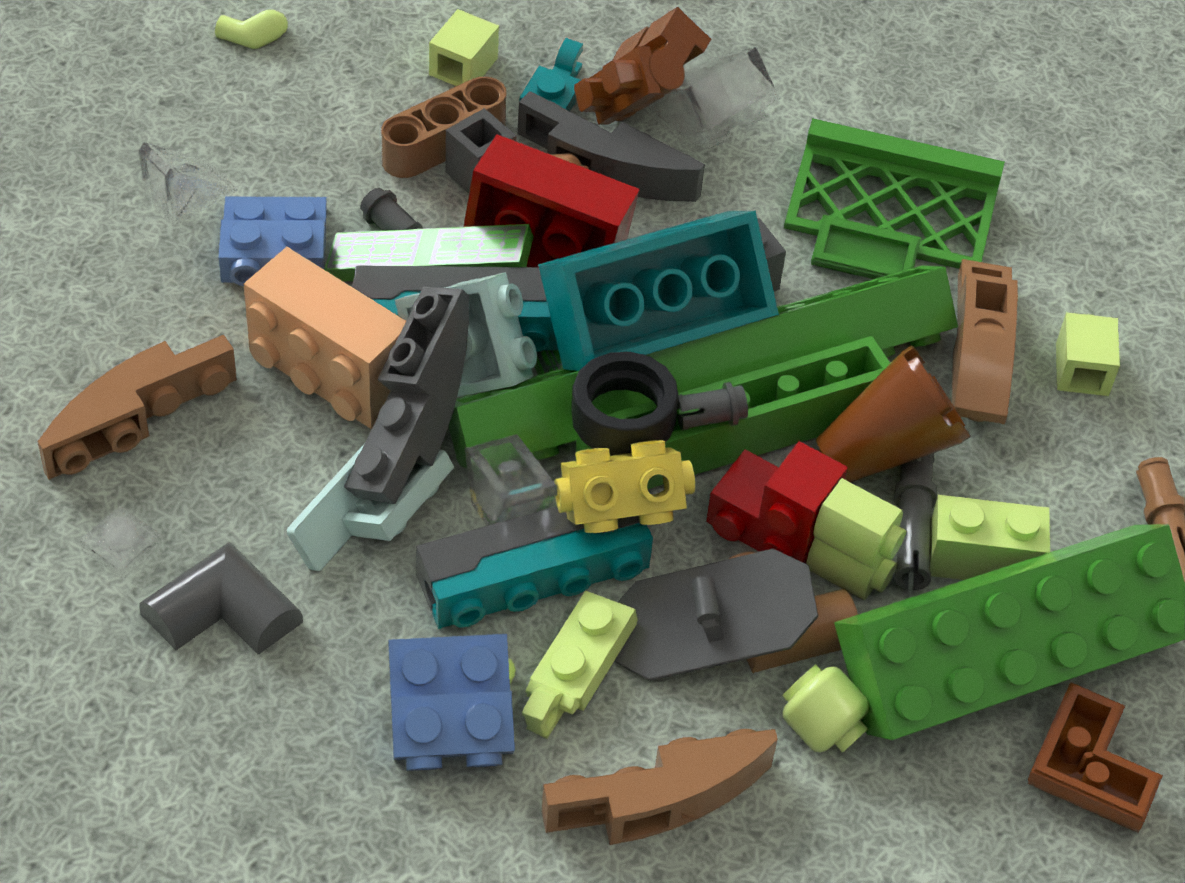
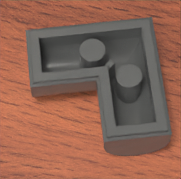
[139,541,303,654]

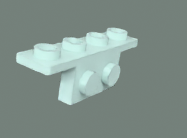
[287,443,454,571]

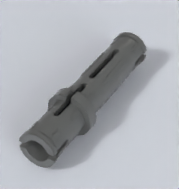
[894,453,938,590]

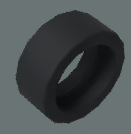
[571,352,679,456]

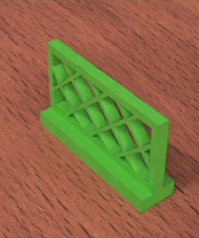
[784,118,1005,269]

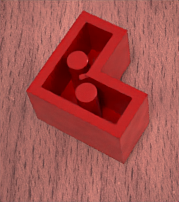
[706,441,848,564]

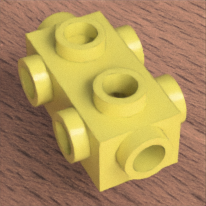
[554,440,695,533]

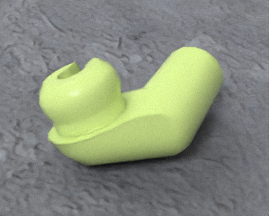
[215,9,288,49]

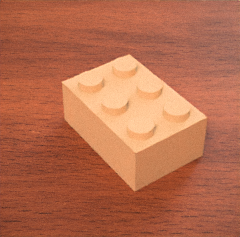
[243,247,406,429]

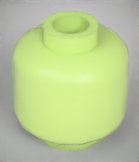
[782,664,869,753]

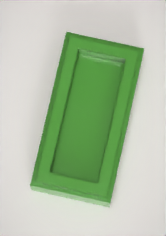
[811,214,921,279]

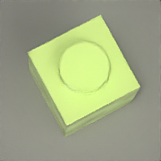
[429,9,499,86]
[1056,312,1120,396]

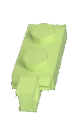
[522,590,638,739]

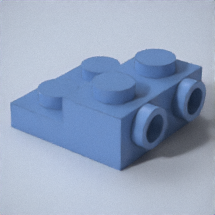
[218,196,327,286]
[388,634,515,771]

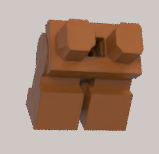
[574,7,711,125]

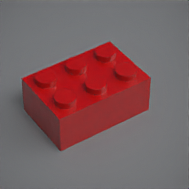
[463,134,640,268]

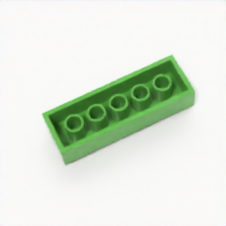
[834,524,1185,740]

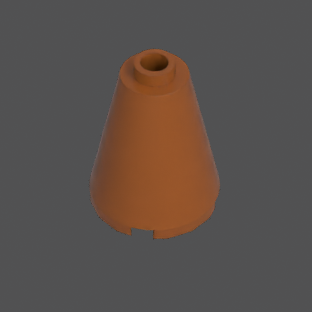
[816,345,971,483]

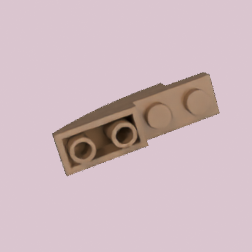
[952,259,1018,424]
[37,335,237,480]
[541,729,778,845]

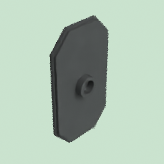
[615,549,819,681]

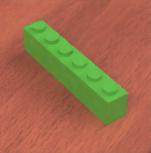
[576,336,890,489]

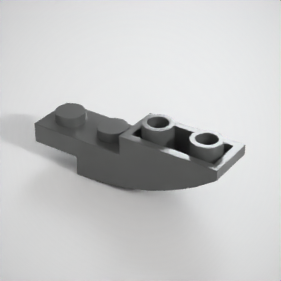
[517,91,705,202]
[344,286,469,504]

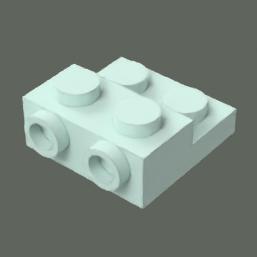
[395,272,537,397]

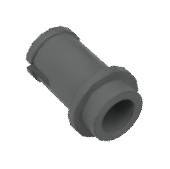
[360,188,423,231]
[677,382,748,431]

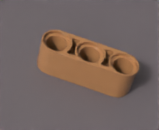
[381,77,507,178]

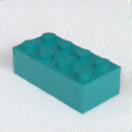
[538,210,779,371]

